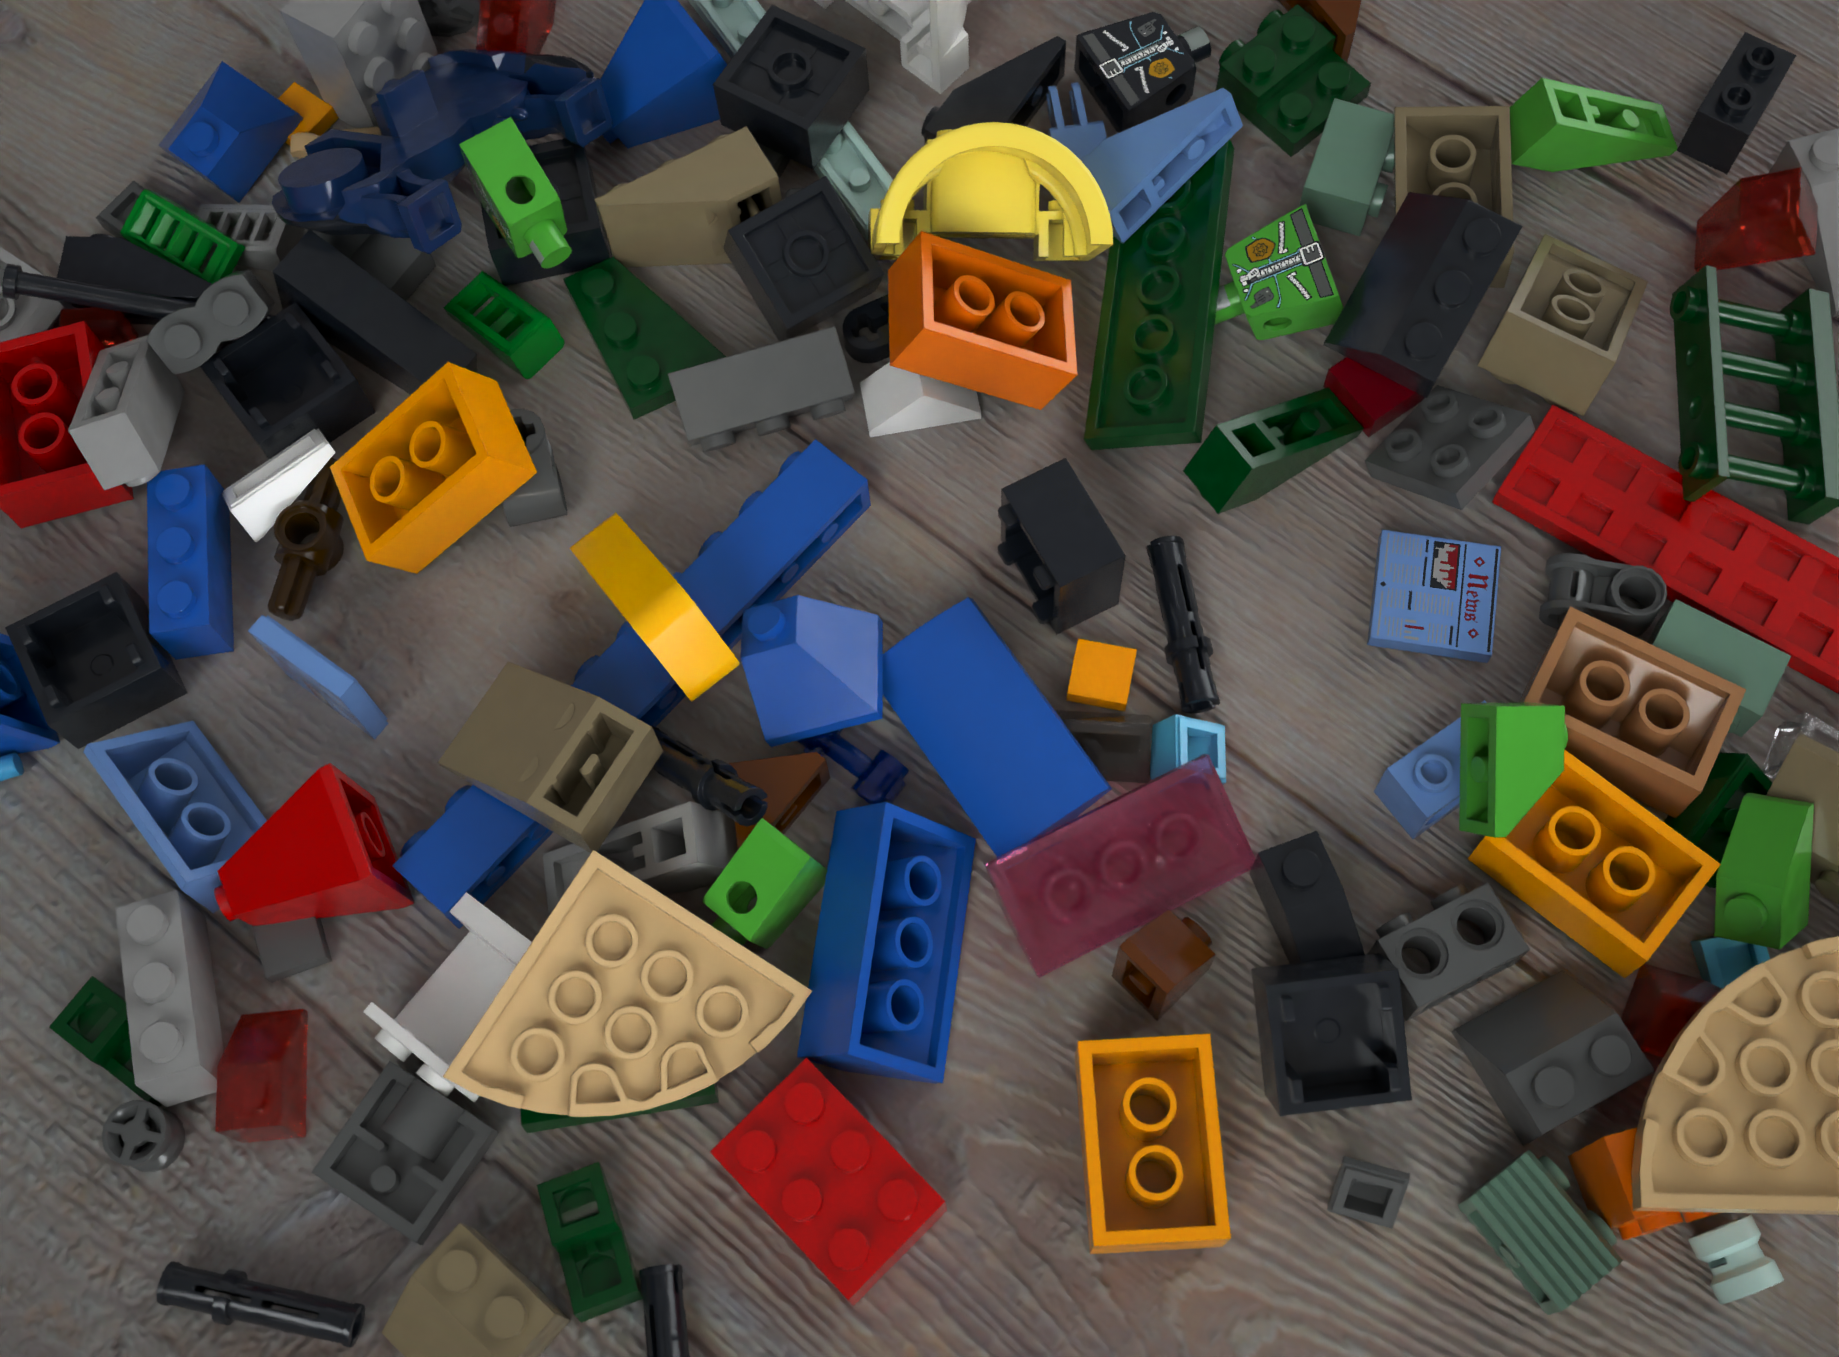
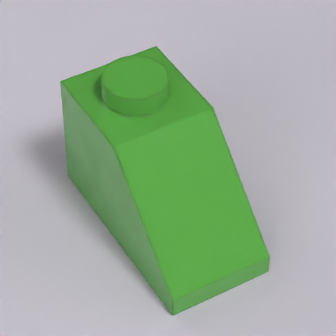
[1459,702,1568,837]
[1714,793,1814,950]

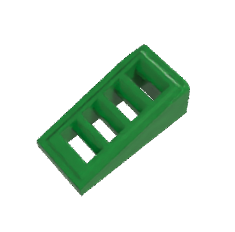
[120,189,246,284]
[443,271,564,379]

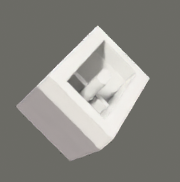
[860,362,981,437]

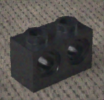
[1677,32,1797,174]

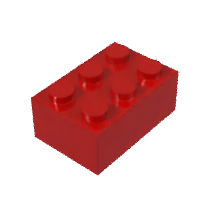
[0,321,134,528]
[710,1058,947,1306]

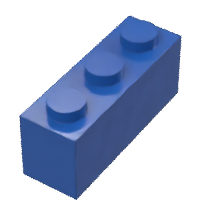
[147,464,234,660]

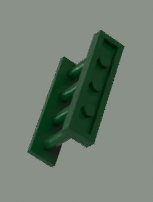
[1670,265,1839,525]

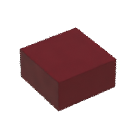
[1323,357,1425,438]

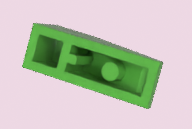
[1510,78,1678,172]

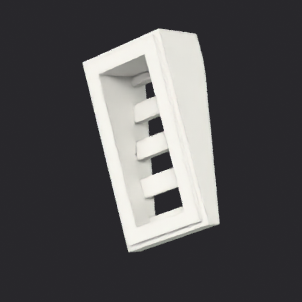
[222,428,335,542]

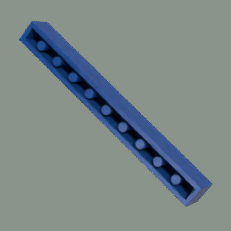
[392,439,871,929]

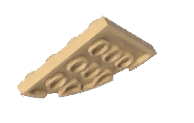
[443,850,812,1117]
[1632,936,1839,1215]

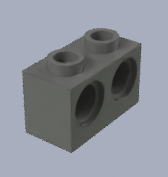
[1366,883,1530,1021]

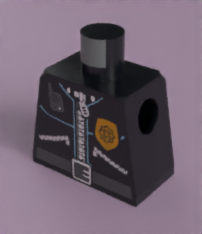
[1074,12,1211,133]

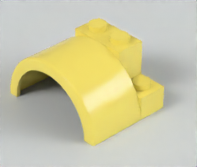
[868,122,1113,261]

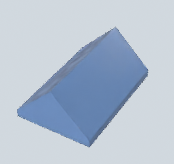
[83,721,267,913]

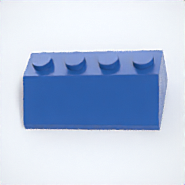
[797,802,976,1084]

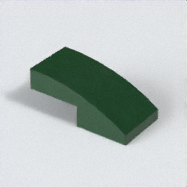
[49,976,162,1107]
[537,1162,643,1323]

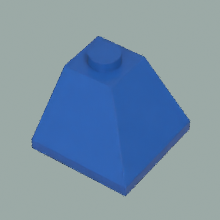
[158,61,303,203]
[740,595,883,747]

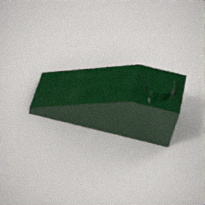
[1183,387,1364,514]

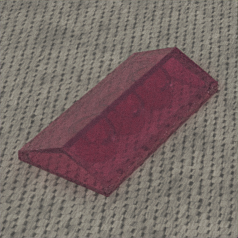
[984,753,1256,978]

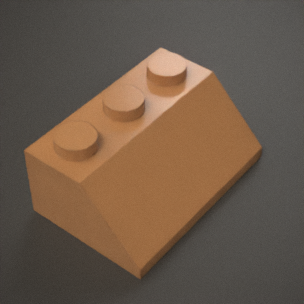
[1518,606,1747,818]

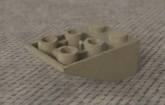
[594,126,782,267]
[438,662,663,853]

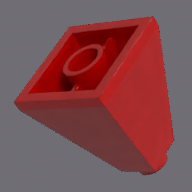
[214,763,415,926]

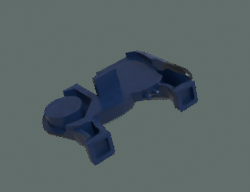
[272,49,613,254]

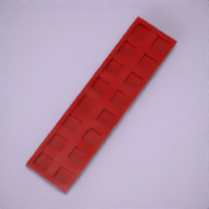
[1492,405,1839,694]

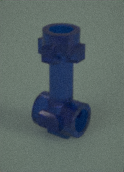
[797,729,909,805]

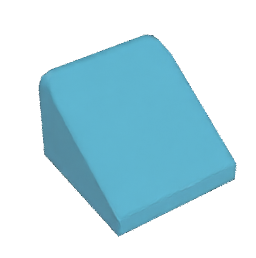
[1150,714,1226,785]

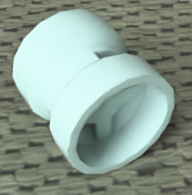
[1688,1214,1784,1305]

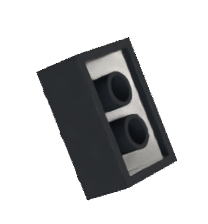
[1324,192,1522,398]

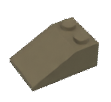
[1477,234,1648,416]

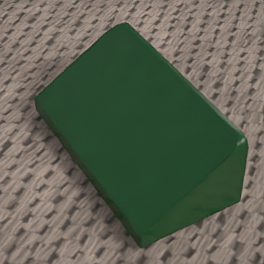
[1664,752,1772,888]

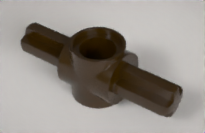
[267,458,344,621]

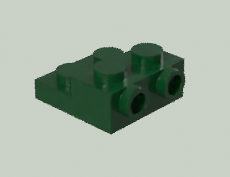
[1216,4,1371,157]

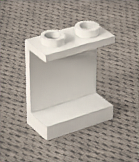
[363,892,532,1103]

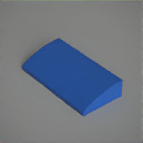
[883,597,1112,864]

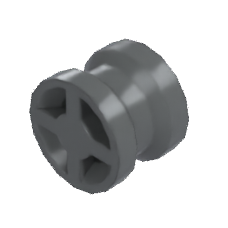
[102,1100,185,1172]

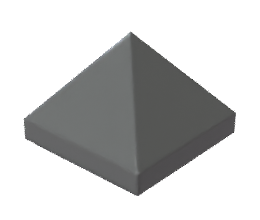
[1327,1156,1410,1229]

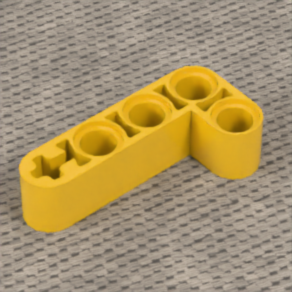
[569,512,740,702]

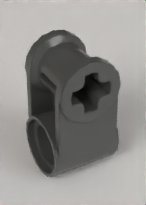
[502,408,568,527]
[1539,553,1667,637]

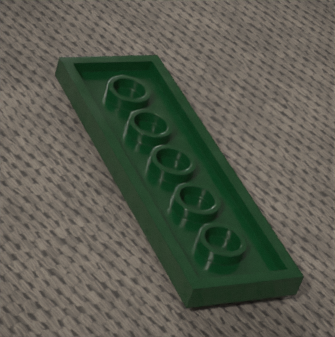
[1084,139,1234,450]

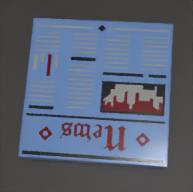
[1367,529,1501,663]
[248,615,388,739]

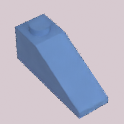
[1080,88,1243,243]

